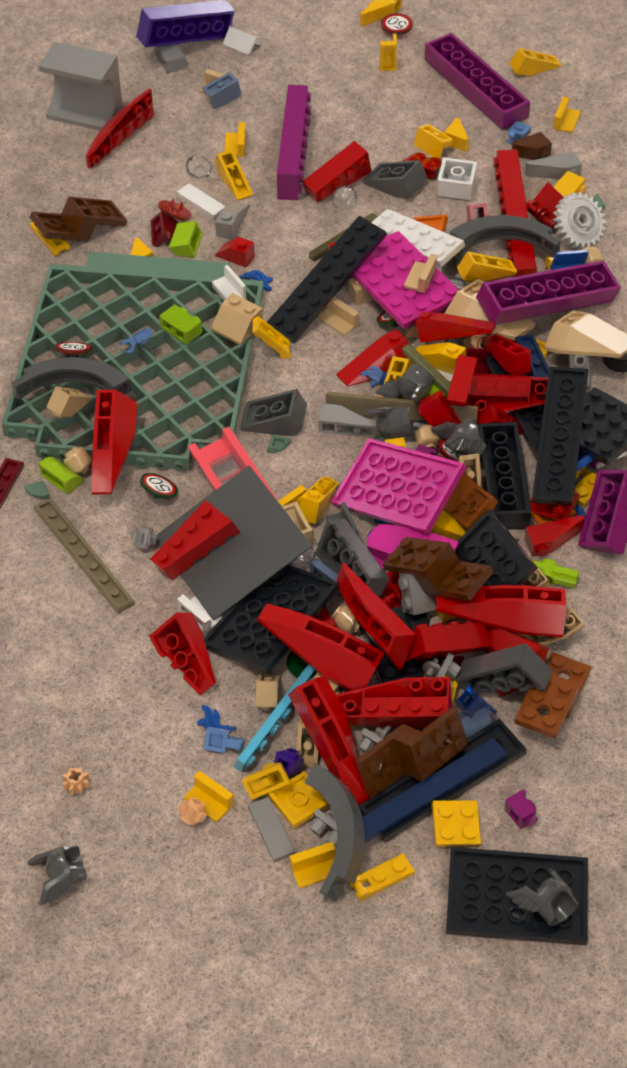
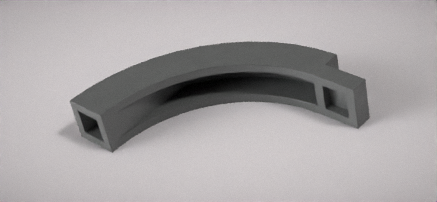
[450,215,561,257]
[11,357,131,400]
[304,763,365,902]

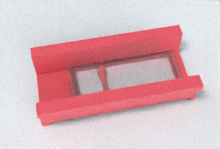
[188,427,277,500]

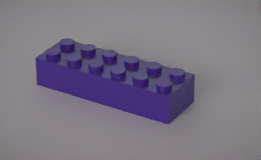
[136,0,235,48]

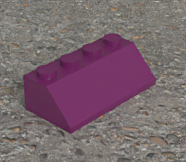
[578,470,627,554]

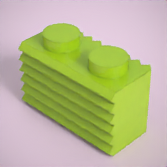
[159,304,203,345]

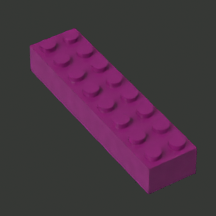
[424,33,530,130]
[277,84,311,200]
[476,260,621,325]

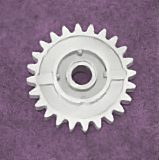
[553,192,606,250]

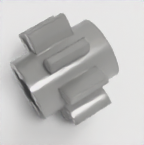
[131,526,157,549]

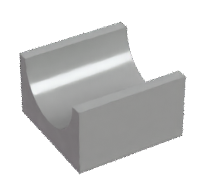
[39,42,123,131]

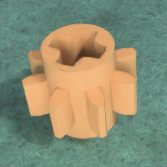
[62,767,89,795]
[178,797,207,826]

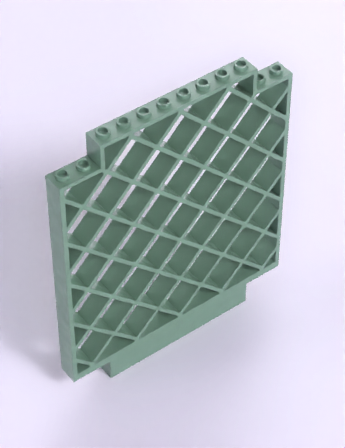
[2,252,264,471]

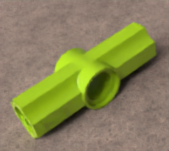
[532,559,579,588]

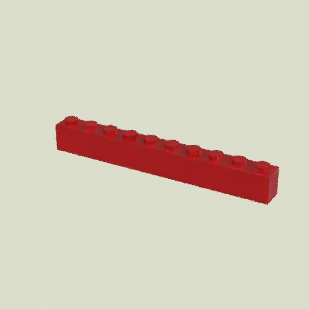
[493,149,537,277]

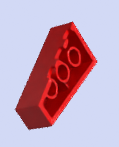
[302,141,372,203]
[150,500,240,580]
[405,620,491,663]

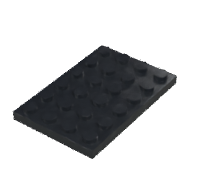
[204,565,339,674]
[446,847,588,945]

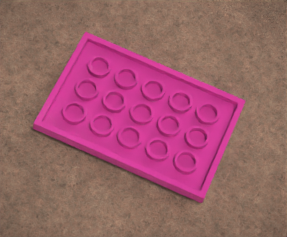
[352,231,459,329]
[331,438,466,534]

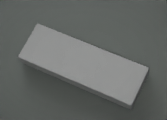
[248,797,295,863]

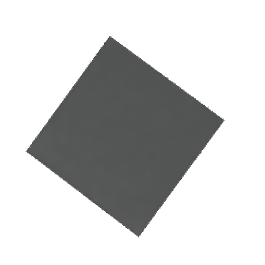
[156,465,312,620]

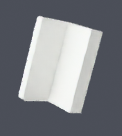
[223,26,263,55]
[212,265,246,301]
[177,594,222,634]

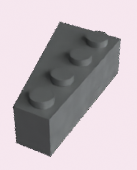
[314,519,389,596]
[455,643,552,693]

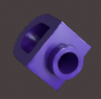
[274,748,304,776]

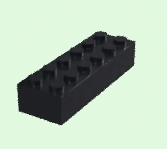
[478,422,531,529]

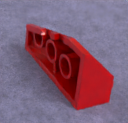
[416,312,496,343]
[336,329,409,387]
[149,612,216,695]
[476,622,550,661]

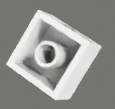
[437,157,477,200]

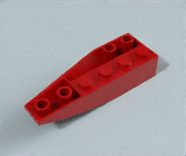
[86,88,154,169]
[466,373,548,415]
[91,390,137,495]
[336,563,415,670]
[436,585,566,637]
[257,604,384,691]
[288,676,370,805]
[336,677,452,728]

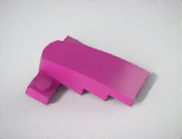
[367,522,459,571]

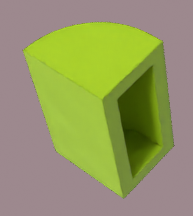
[169,221,203,258]
[38,457,84,495]

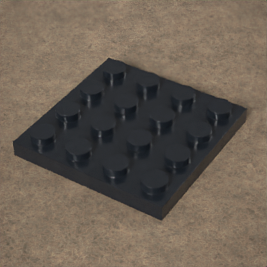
[579,387,627,466]
[455,510,538,586]

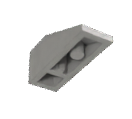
[525,151,582,180]
[215,201,250,240]
[319,403,377,438]

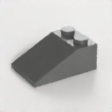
[362,160,427,198]
[240,389,307,436]

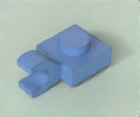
[506,121,531,145]
[119,328,153,354]
[204,726,244,753]

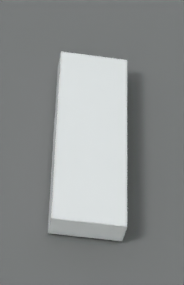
[177,183,226,219]

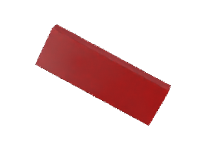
[446,355,477,407]

